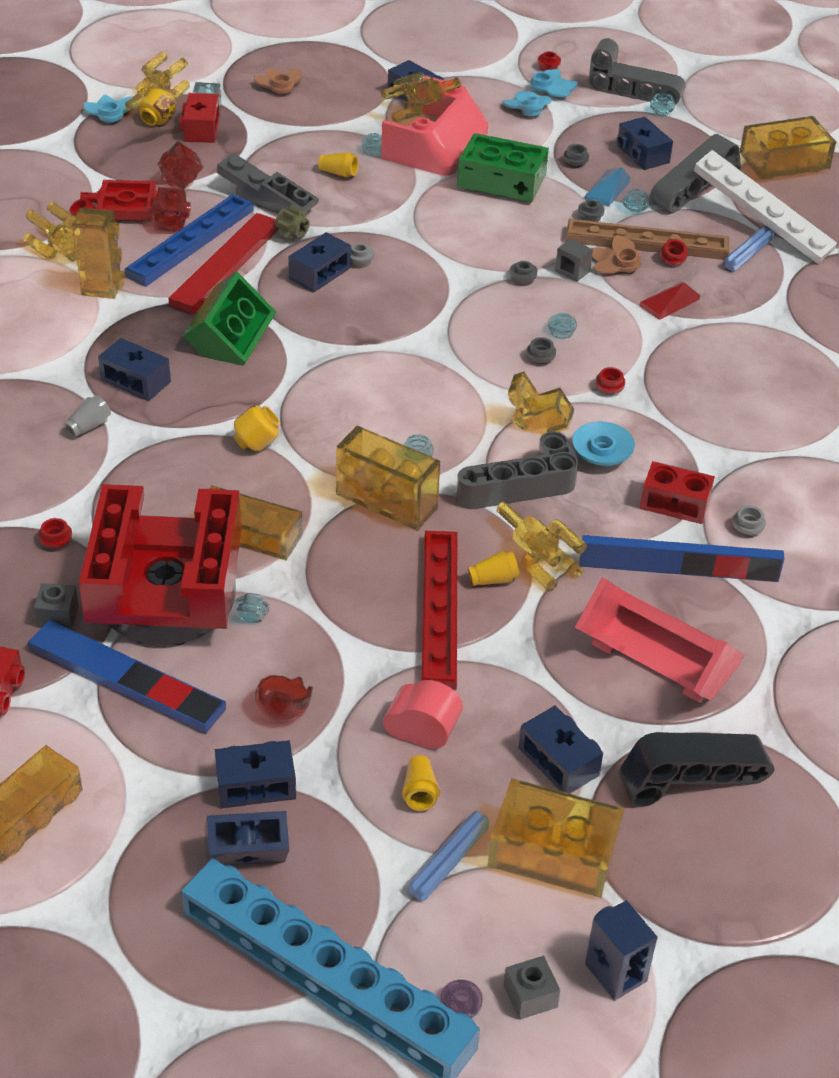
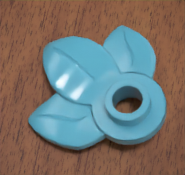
[530,69,578,97]
[502,91,551,116]
[84,94,134,124]

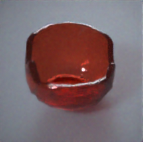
[255,675,313,722]

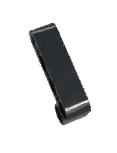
[619,732,775,807]

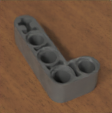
[589,38,686,106]
[650,134,741,213]
[456,431,578,509]

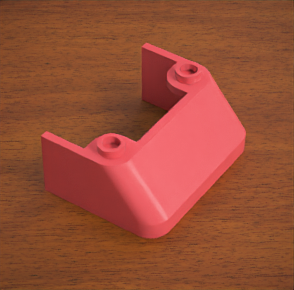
[381,75,488,176]
[575,577,744,703]

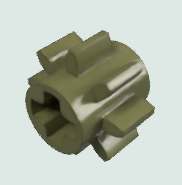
[276,205,310,241]

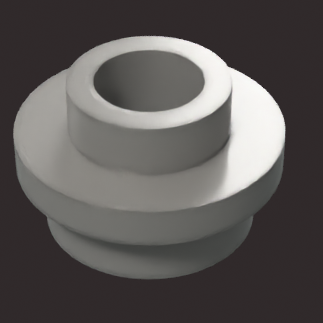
[351,243,374,268]
[733,505,766,535]

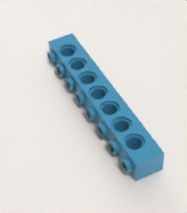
[181,858,480,1078]

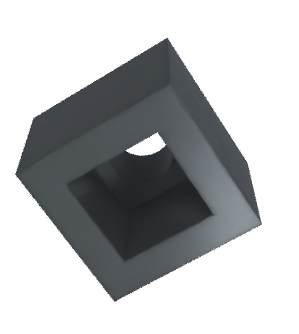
[555,238,593,282]
[34,583,79,630]
[503,955,560,1020]

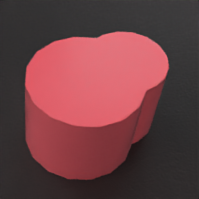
[383,680,463,749]

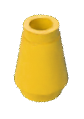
[318,152,359,178]
[468,550,520,587]
[402,755,440,811]

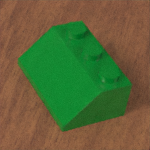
[182,271,276,366]

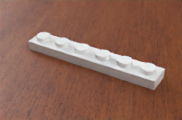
[693,150,837,264]

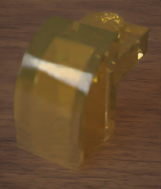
[508,371,575,435]

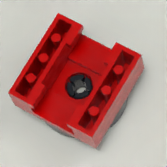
[79,484,242,645]

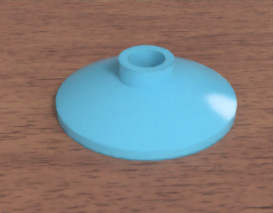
[572,421,635,466]

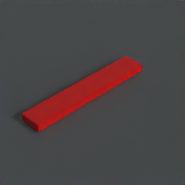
[168,213,280,314]
[421,531,458,690]

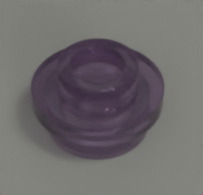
[441,980,483,1019]

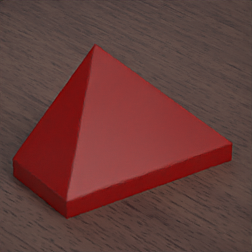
[640,282,700,320]

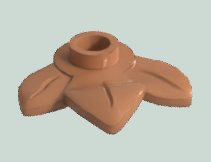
[254,68,302,95]
[592,235,641,274]

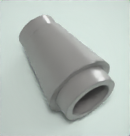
[64,395,111,438]

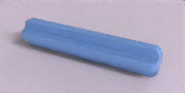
[724,225,775,272]
[408,811,489,901]

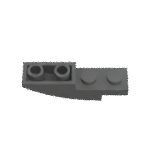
[216,153,319,213]

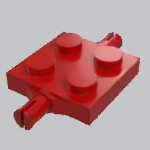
[80,180,173,222]

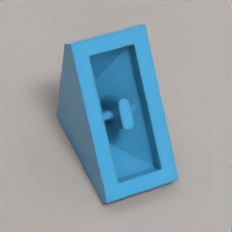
[585,167,631,207]

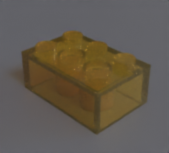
[740,116,836,179]
[336,425,440,531]
[487,778,625,898]

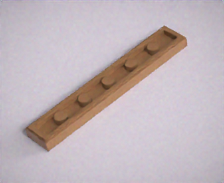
[565,219,730,260]

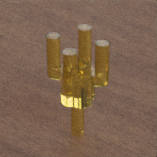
[125,52,190,111]
[381,72,461,122]
[23,201,104,271]
[496,502,587,591]

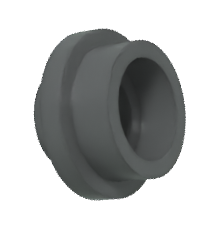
[563,144,589,167]
[578,199,605,222]
[510,261,538,286]
[527,337,556,364]

